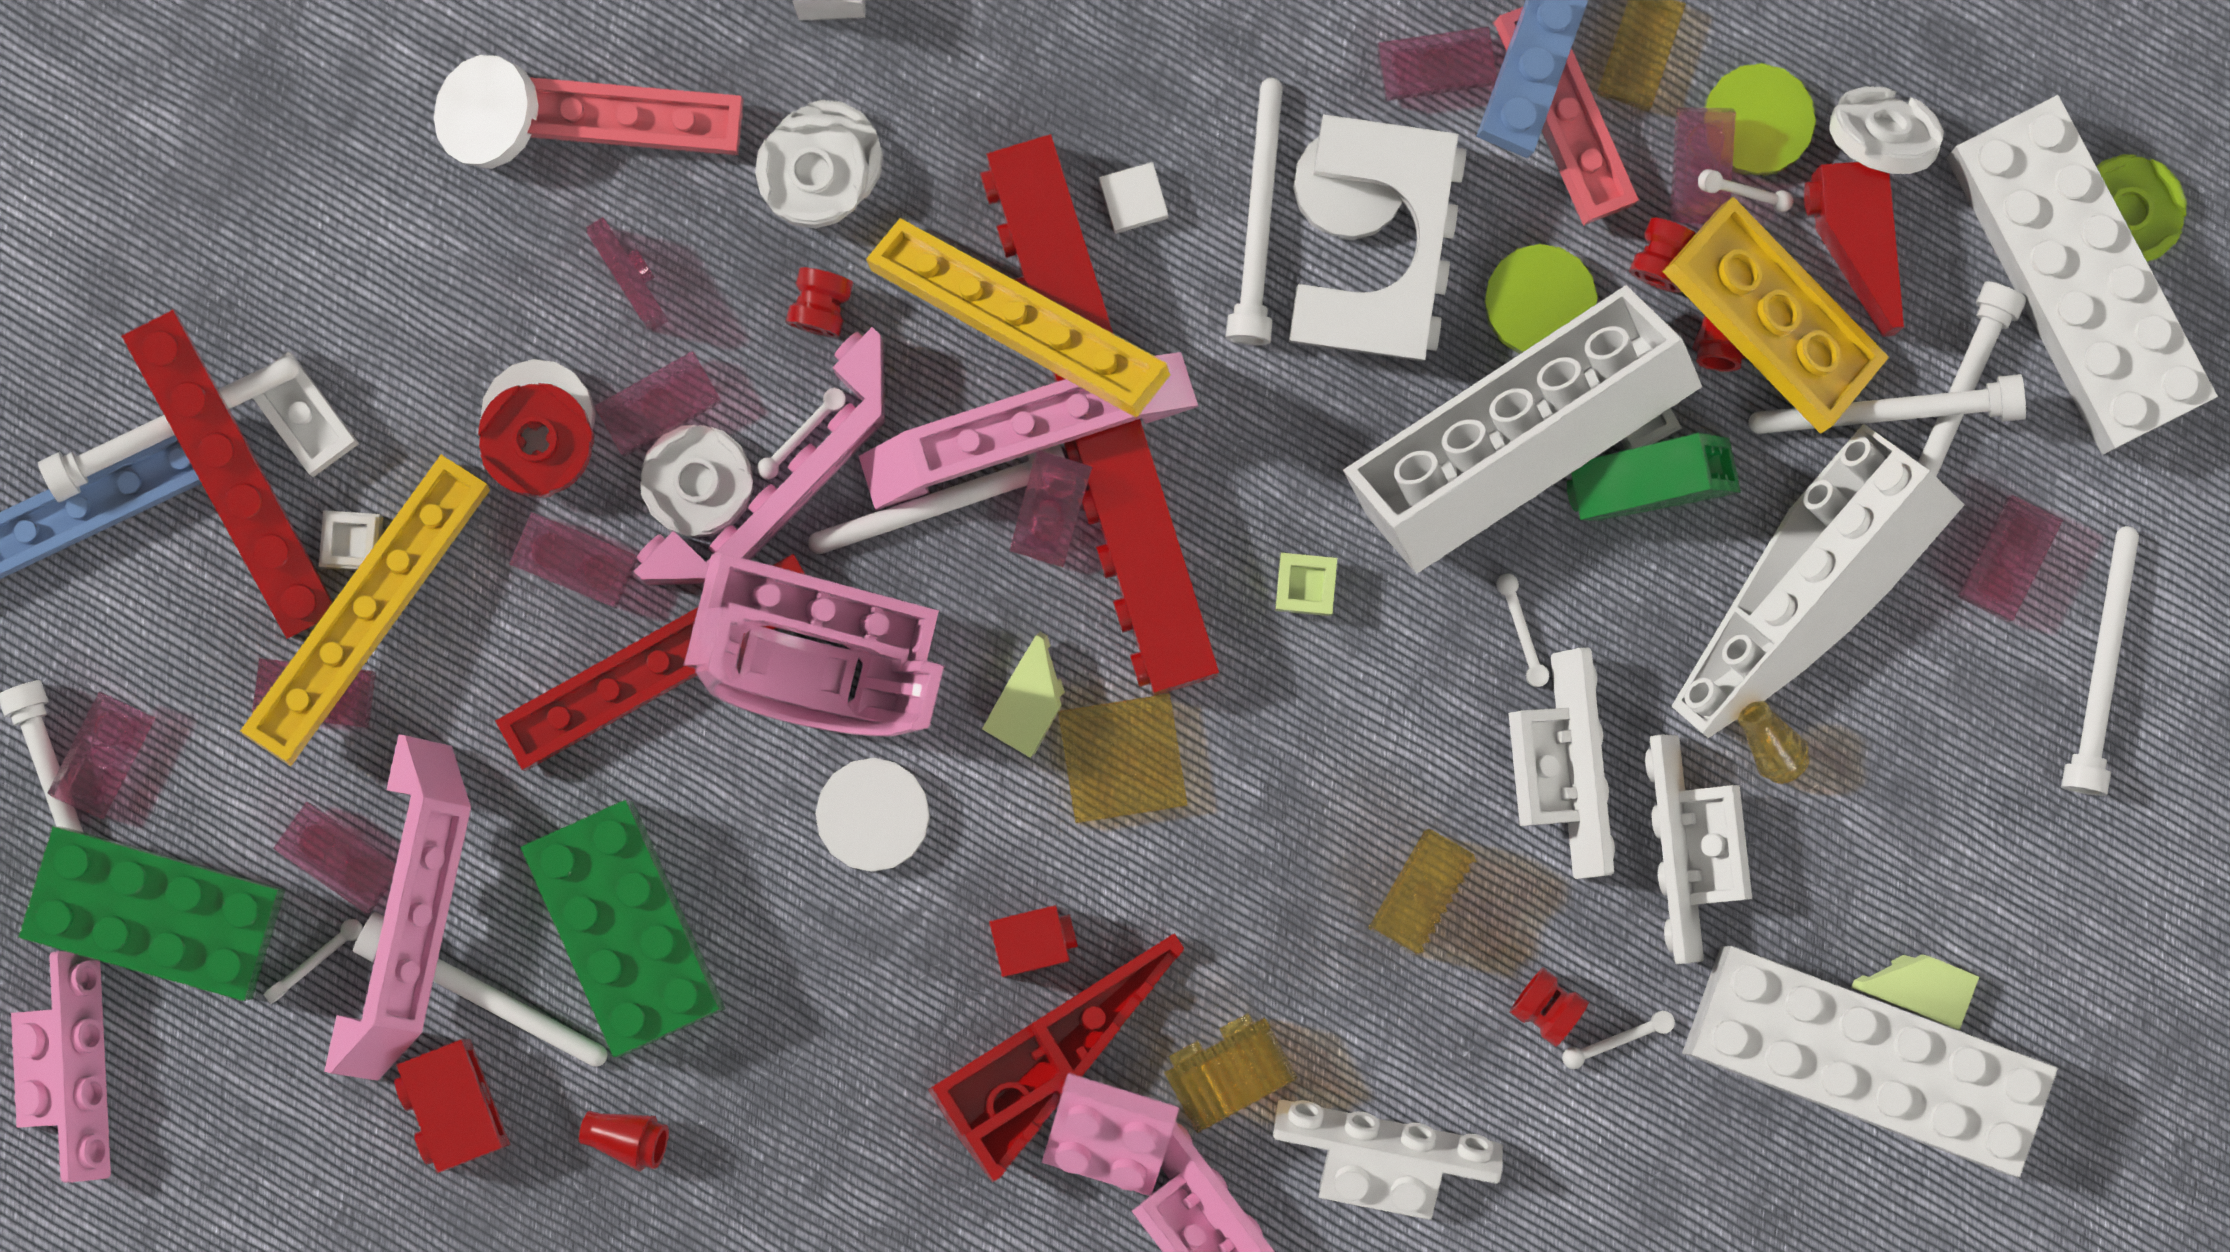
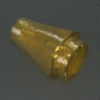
[1738,701,1810,784]

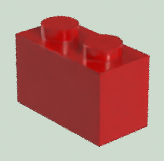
[394,1039,511,1173]

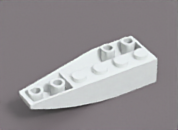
[1671,424,1964,738]

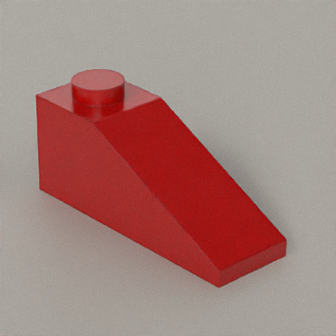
[1804,162,1904,337]

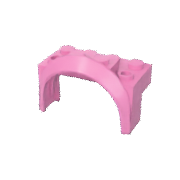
[684,553,944,736]

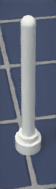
[1226,78,1283,345]
[1918,281,2027,477]
[38,357,300,503]
[1748,374,2026,434]
[808,444,1073,554]
[2061,526,2139,796]
[0,680,83,832]
[353,912,607,1067]

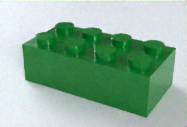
[520,799,726,1058]
[18,826,285,1001]

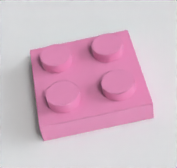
[1041,1073,1180,1196]

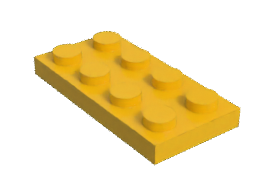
[1663,196,1889,434]

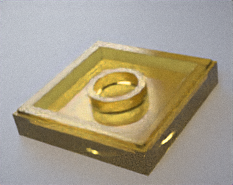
[1058,693,1188,824]

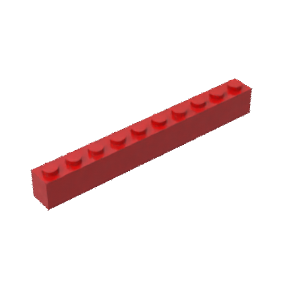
[980,134,1220,697]

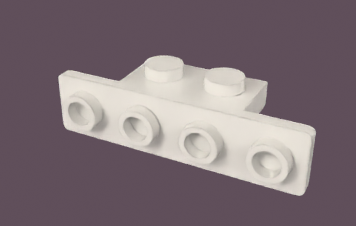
[1508,648,1615,879]
[1645,735,1752,964]
[1273,1100,1503,1220]

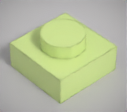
[1275,553,1338,616]

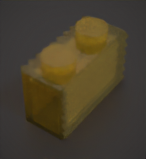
[1368,829,1476,955]
[1163,1012,1298,1133]

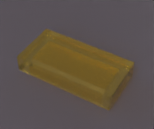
[1596,0,1686,112]

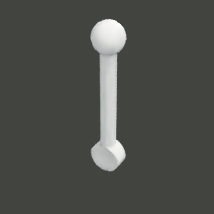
[1698,169,1793,212]
[757,388,846,479]
[1496,573,1549,687]
[263,919,363,1004]
[1562,1011,1675,1070]

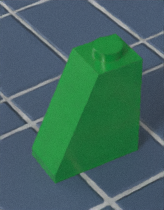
[1567,433,1741,521]

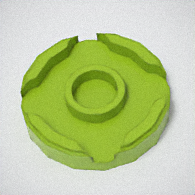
[1702,63,1816,176]
[2096,154,2187,263]
[1484,244,1598,354]

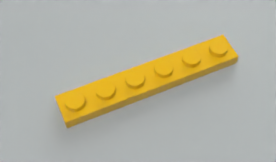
[866,218,1170,418]
[240,454,490,766]

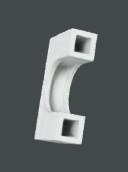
[1289,114,1466,361]

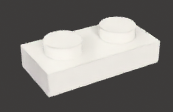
[253,351,359,477]

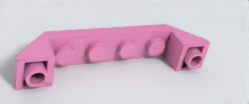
[633,327,885,585]
[859,352,1199,511]
[324,734,471,1081]

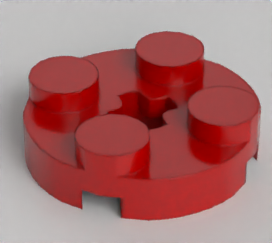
[478,383,595,498]

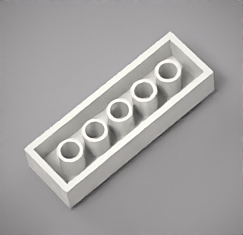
[1946,95,2218,455]
[1343,285,1702,574]
[1682,946,2058,1178]

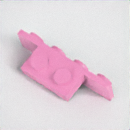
[11,951,111,1183]
[1132,1122,1275,1252]

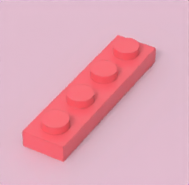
[1494,7,1639,225]
[527,77,744,155]

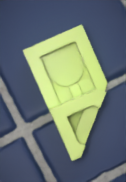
[982,631,1065,758]
[1851,955,1979,1030]

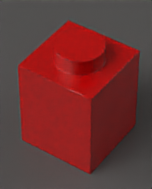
[989,905,1078,977]

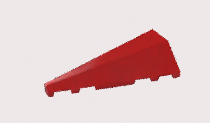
[928,933,1184,1182]

